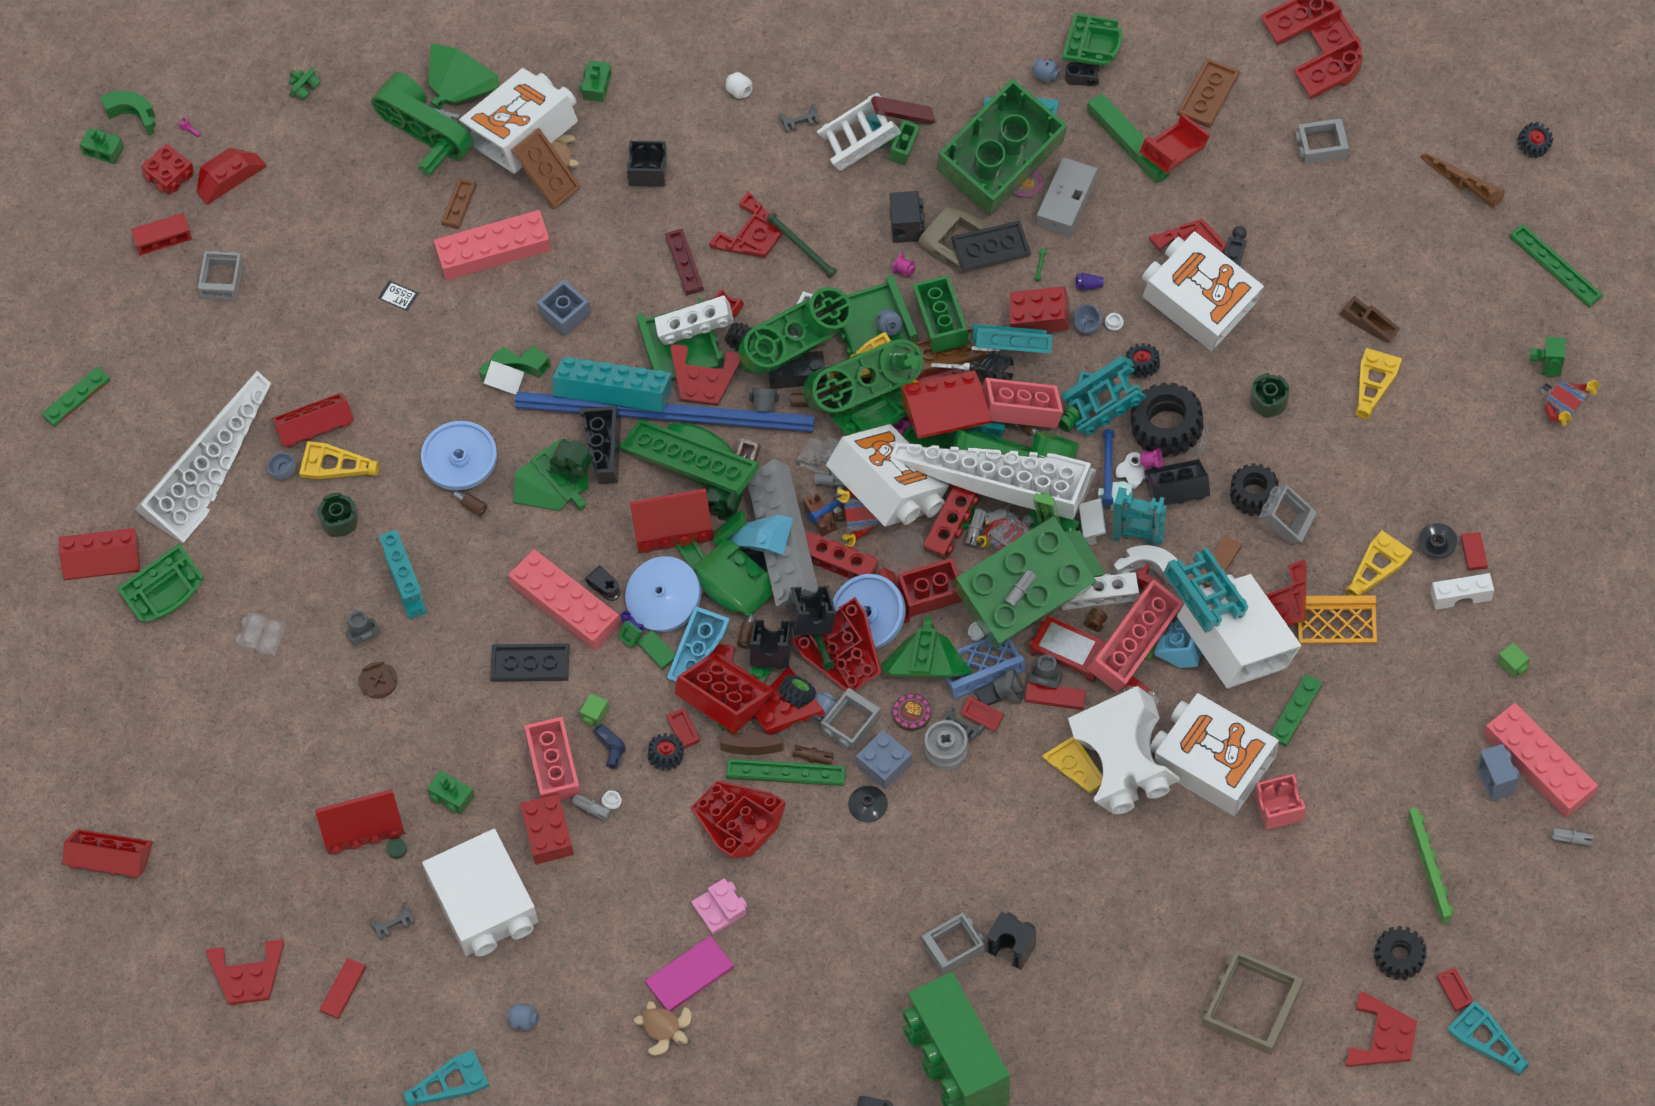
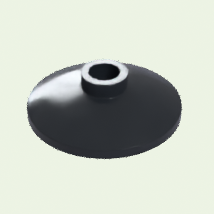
[1418,523,1457,558]
[848,786,888,822]

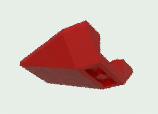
[792,597,882,691]
[691,780,786,859]

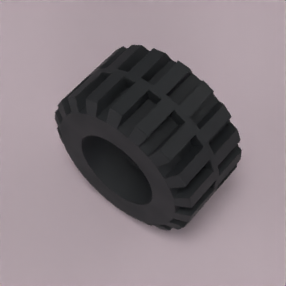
[1230,463,1279,516]

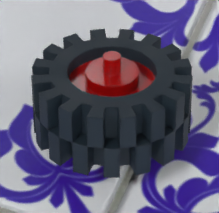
[1517,122,1553,158]
[1125,343,1160,378]
[648,733,684,771]

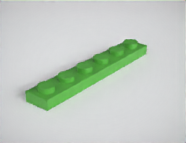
[1033,492,1061,526]
[1408,807,1454,924]

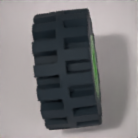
[778,674,816,707]

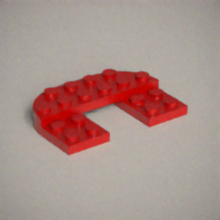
[1260,0,1363,100]

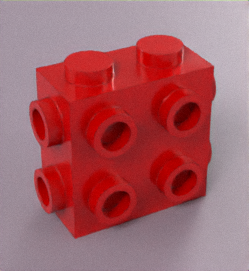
[141,143,195,195]

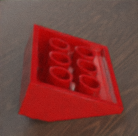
[902,370,992,439]
[630,488,713,553]
[675,651,774,733]
[315,789,405,855]

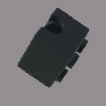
[627,140,668,187]
[889,191,925,243]
[786,586,837,636]
[749,620,793,669]
[986,912,1036,970]

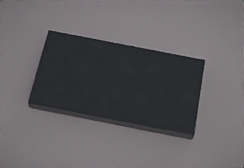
[951,220,1031,272]
[490,643,570,682]

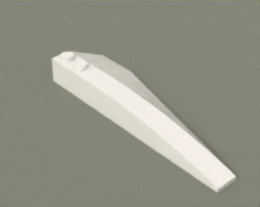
[135,371,271,543]
[890,443,1091,520]

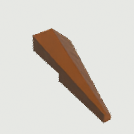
[1421,153,1505,208]

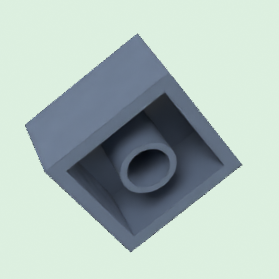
[537,280,591,336]
[856,730,912,790]
[1476,744,1520,801]

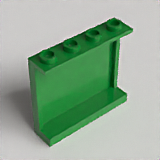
[831,274,918,357]
[636,298,724,381]

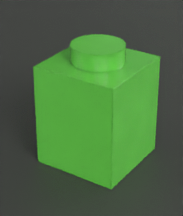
[1497,643,1530,678]
[580,693,609,727]

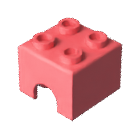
[1254,774,1306,830]

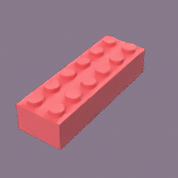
[434,210,551,281]
[508,549,621,651]
[1086,579,1184,693]
[1484,703,1598,818]

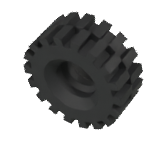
[1374,926,1427,980]

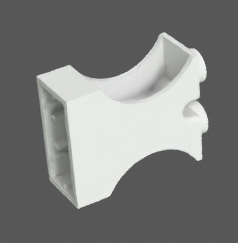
[1068,686,1180,814]

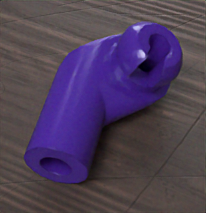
[621,611,644,633]

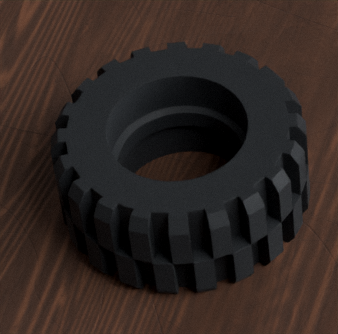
[1130,382,1204,457]

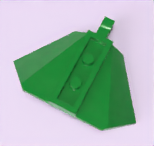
[428,43,499,110]
[513,439,588,511]
[880,617,972,677]

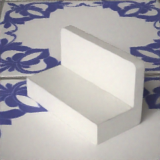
[1079,499,1106,545]

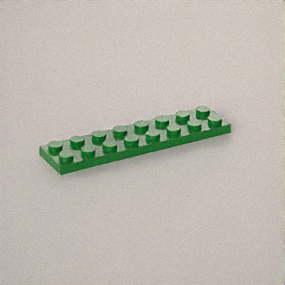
[619,419,760,495]

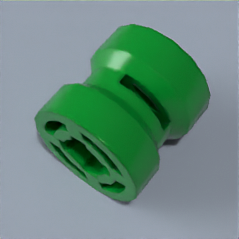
[1058,406,1082,432]

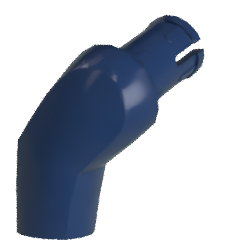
[592,724,626,769]

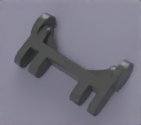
[779,104,819,133]
[941,706,985,741]
[369,902,415,940]

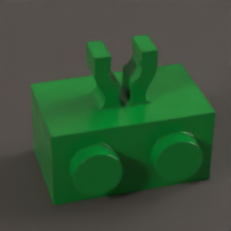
[580,60,612,102]
[885,120,920,166]
[79,128,124,164]
[1529,337,1566,377]
[427,770,475,815]

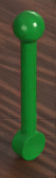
[1034,248,1047,282]

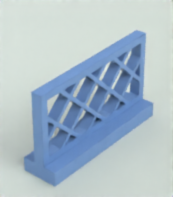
[944,638,1026,700]

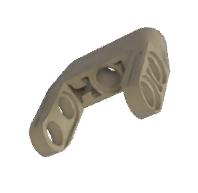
[918,205,991,273]

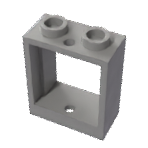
[1295,118,1349,164]
[198,251,244,300]
[1259,484,1317,544]
[821,688,881,751]
[922,913,985,975]

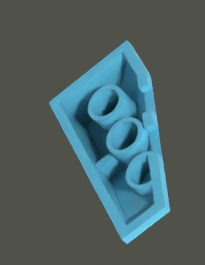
[728,515,793,555]
[667,606,730,682]
[1154,611,1202,668]

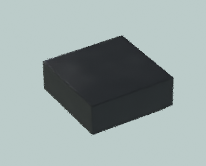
[975,682,1001,706]

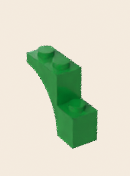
[479,345,551,382]

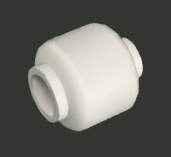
[726,72,752,99]

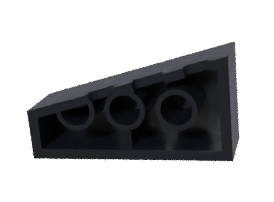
[580,406,621,484]

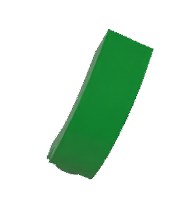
[100,91,156,136]

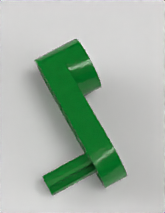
[371,72,474,177]
[739,287,852,374]
[803,339,924,413]
[951,428,1079,459]

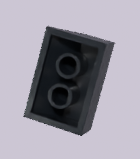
[769,351,826,389]
[1144,459,1210,505]

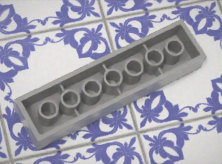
[748,459,818,611]

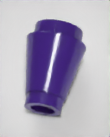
[1075,272,1103,291]

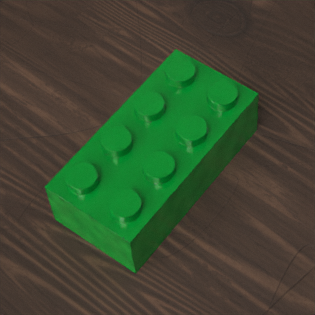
[913,275,969,353]

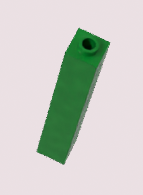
[1087,93,1170,184]

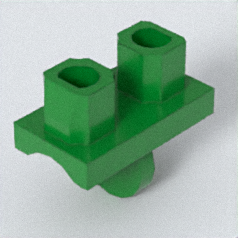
[288,67,321,101]

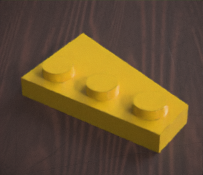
[1042,736,1103,794]

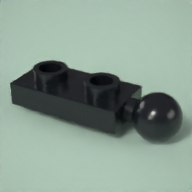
[1224,226,1247,267]

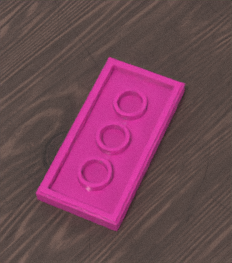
[645,935,734,1011]

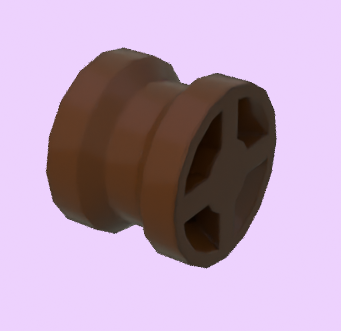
[1084,608,1108,632]

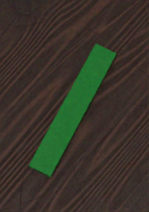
[1509,224,1603,308]
[726,758,846,786]

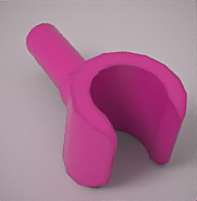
[177,116,201,137]

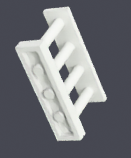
[817,93,901,171]

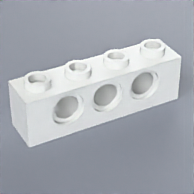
[655,296,734,345]
[1061,572,1139,610]

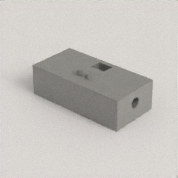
[1037,157,1097,238]

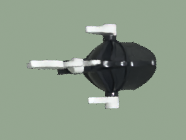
[931,346,1014,387]

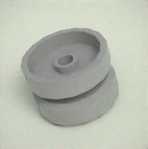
[924,720,968,770]

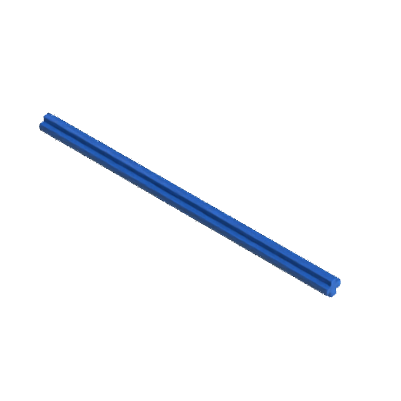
[515,392,815,433]

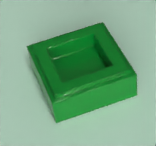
[617,621,643,648]

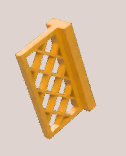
[1298,595,1377,644]

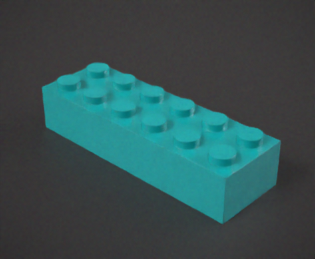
[552,357,672,412]

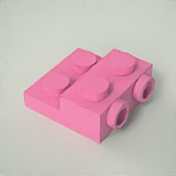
[691,878,747,935]

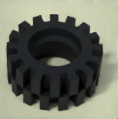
[725,322,753,351]

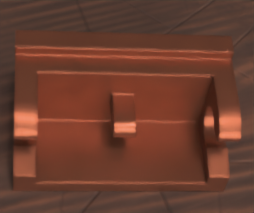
[803,493,838,536]

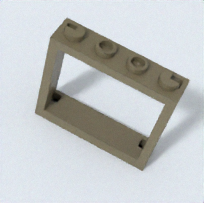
[1202,950,1304,1055]

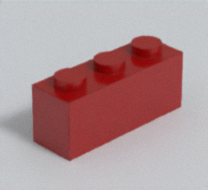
[131,213,192,256]

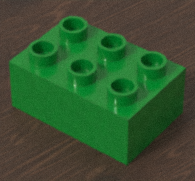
[936,78,1067,216]
[952,516,1097,650]
[902,972,1010,1106]

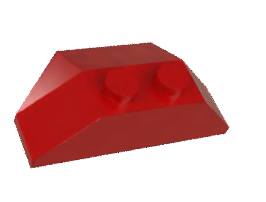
[197,147,267,205]

